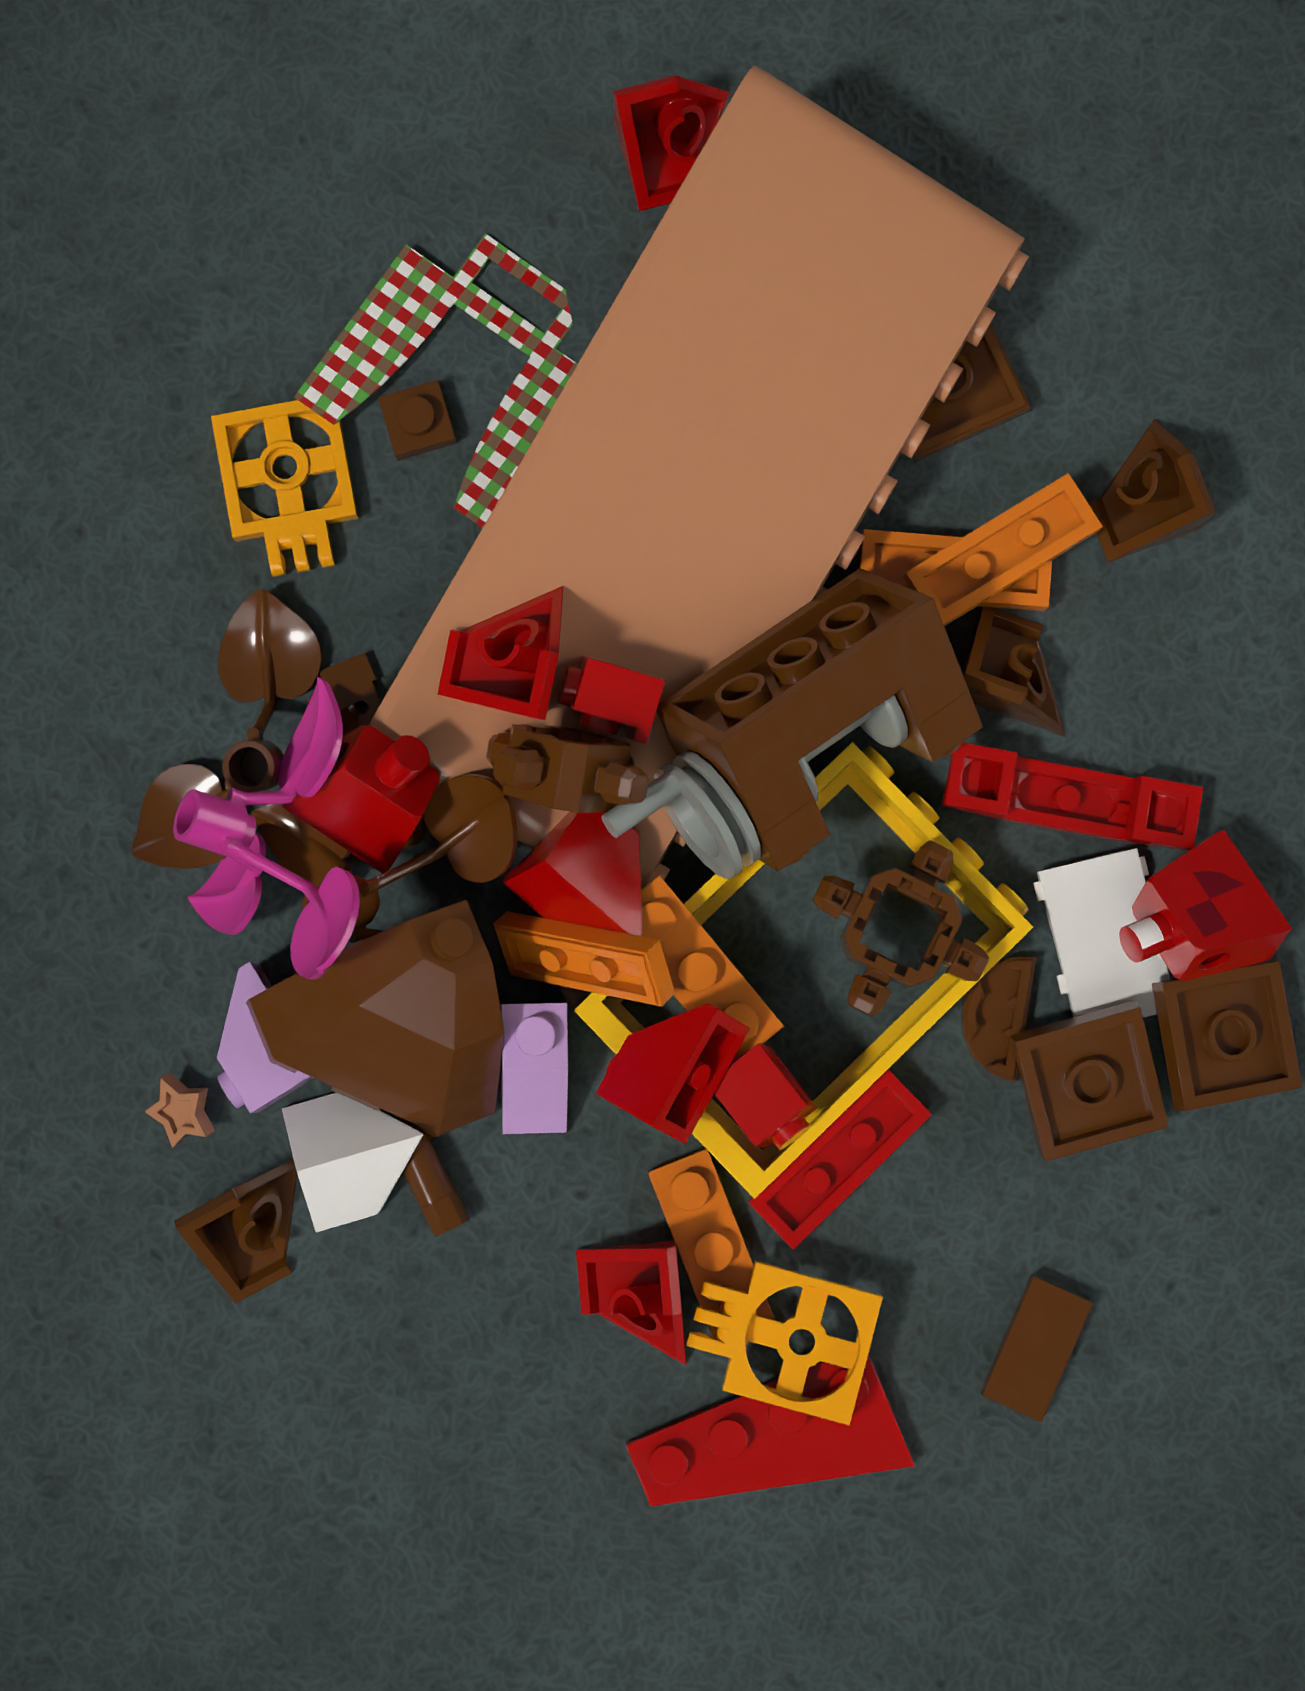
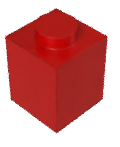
[714,1043,817,1150]

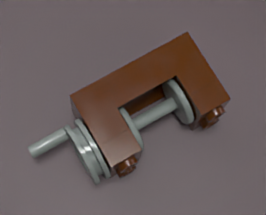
[601,568,983,880]

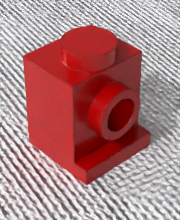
[557,655,665,745]

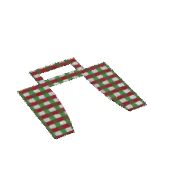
[294,234,578,528]

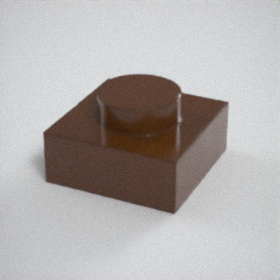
[378,380,457,461]

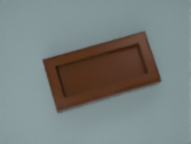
[980,1275,1093,1423]

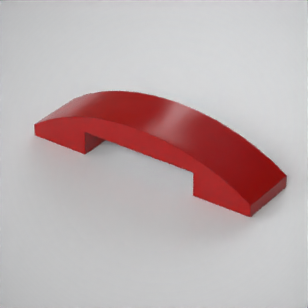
[943,742,1203,851]

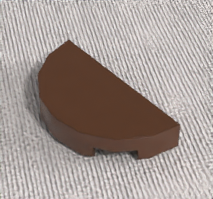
[961,957,1036,1083]

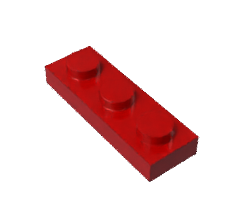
[747,1069,932,1250]

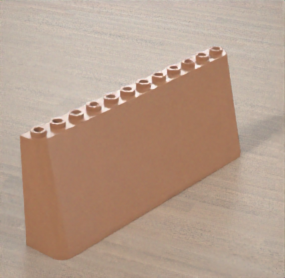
[369,65,1029,889]

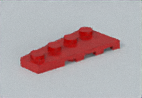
[625,1354,915,1507]

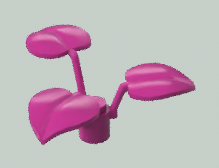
[173,677,360,980]

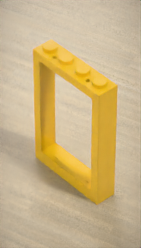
[574,742,1033,1199]

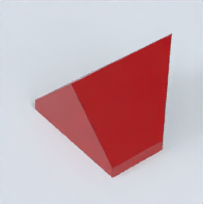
[613,75,730,211]
[437,585,564,720]
[503,811,642,936]
[576,1241,686,1365]

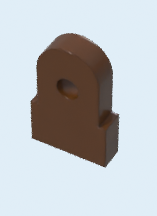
[319,652,381,727]

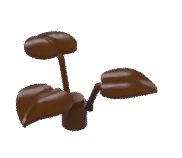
[131,589,424,869]
[251,774,518,943]

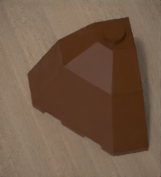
[246,900,504,1137]

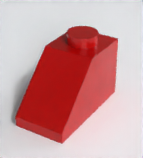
[595,1003,750,1144]

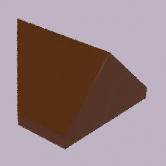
[1088,419,1217,562]
[960,607,1066,737]
[174,1159,297,1304]

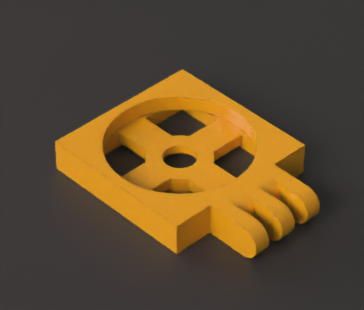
[211,400,359,577]
[686,1260,883,1426]

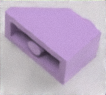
[217,962,314,1114]
[500,1003,568,1134]

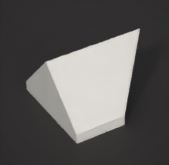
[282,1093,424,1232]

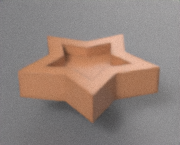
[145,1073,215,1148]

